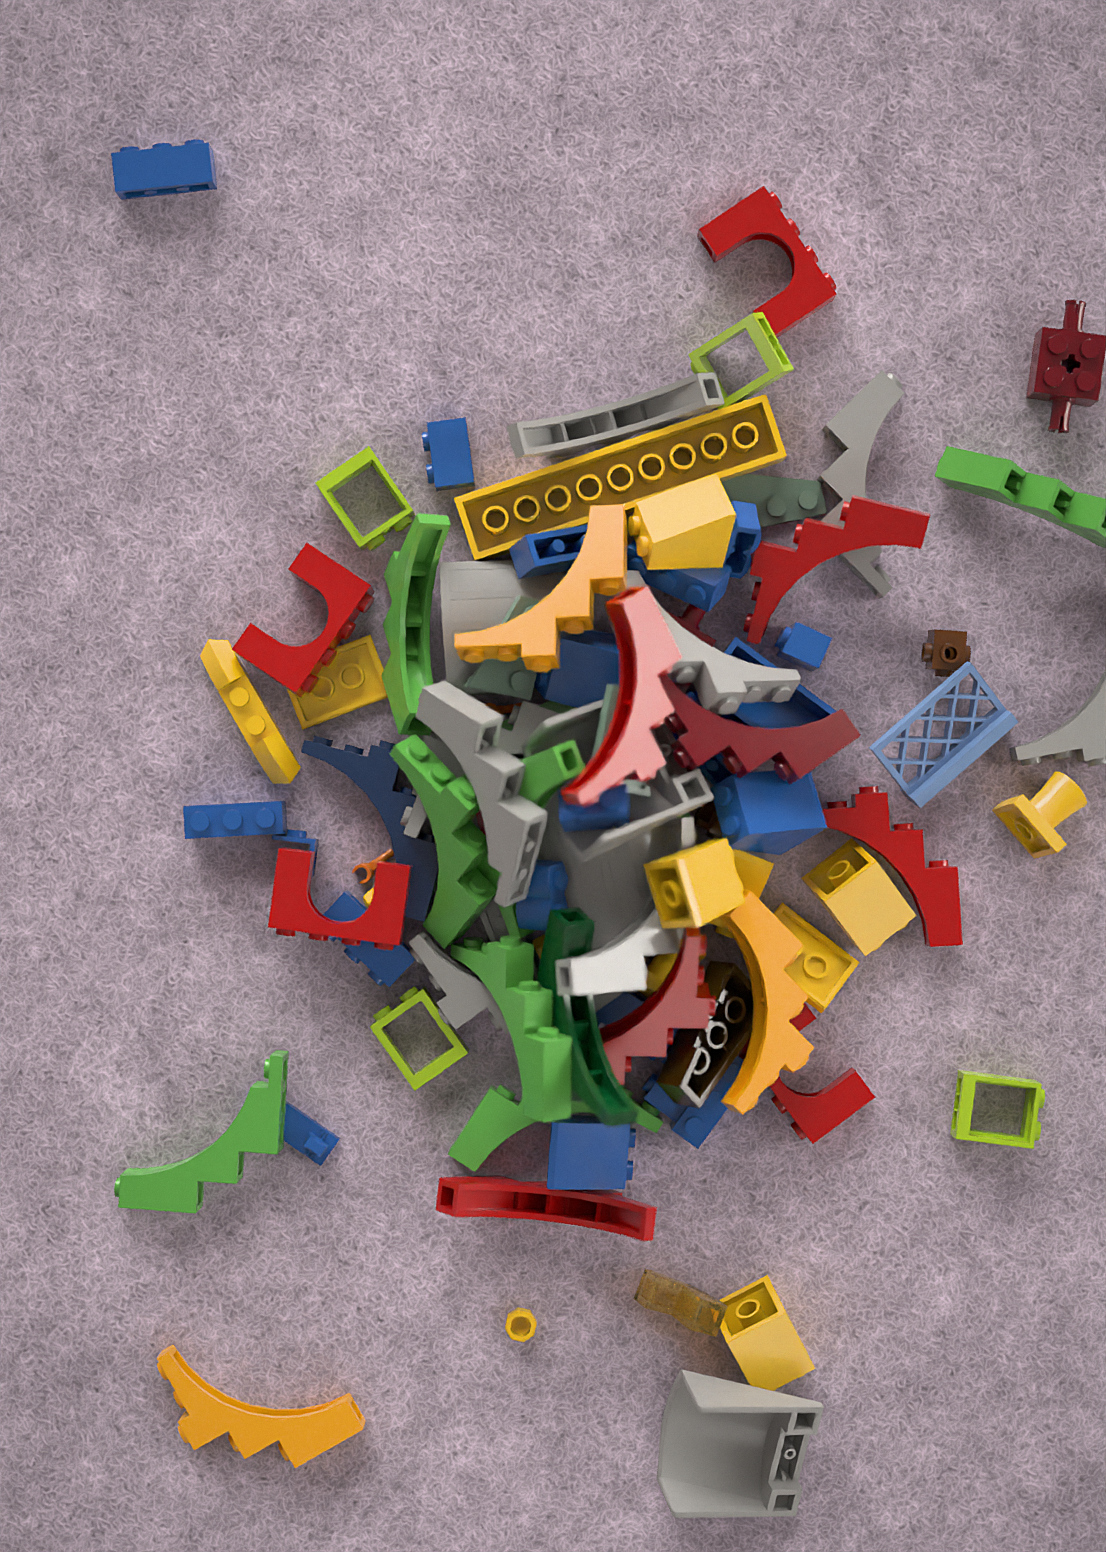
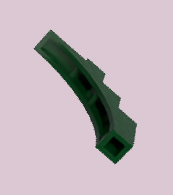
[536,907,639,1127]

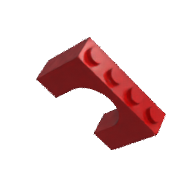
[697,186,837,338]
[232,543,375,698]
[268,847,413,950]
[738,1002,875,1144]

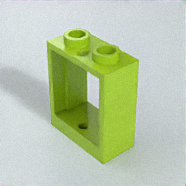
[688,312,794,409]
[315,446,415,551]
[370,986,469,1091]
[950,1070,1045,1149]

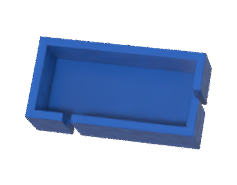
[694,637,836,729]

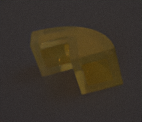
[633,1268,728,1337]

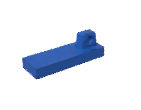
[284,1101,340,1166]

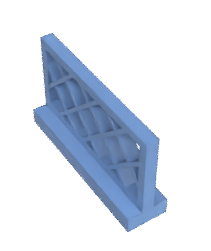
[869,661,1018,808]

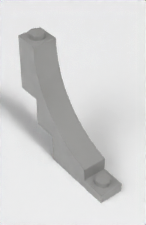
[817,370,905,599]
[416,681,549,908]

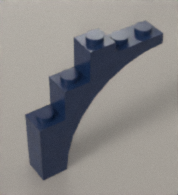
[301,735,439,922]

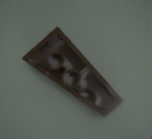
[656,961,754,1108]

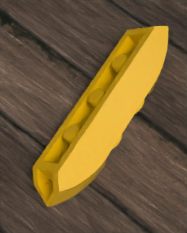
[200,639,301,784]

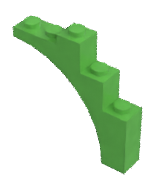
[381,513,451,736]
[389,734,497,949]
[476,739,585,938]
[451,935,572,1123]
[448,1084,664,1172]

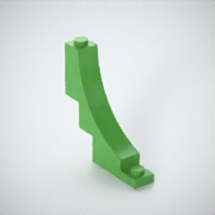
[934,446,1106,548]
[114,1050,289,1214]

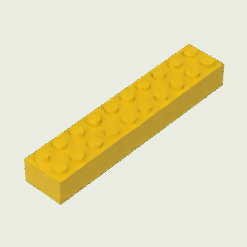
[454,394,787,561]

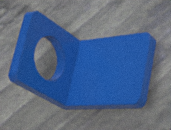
[272,829,319,877]

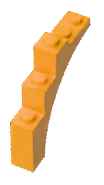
[455,504,627,673]
[718,890,814,1115]
[157,1345,366,1468]

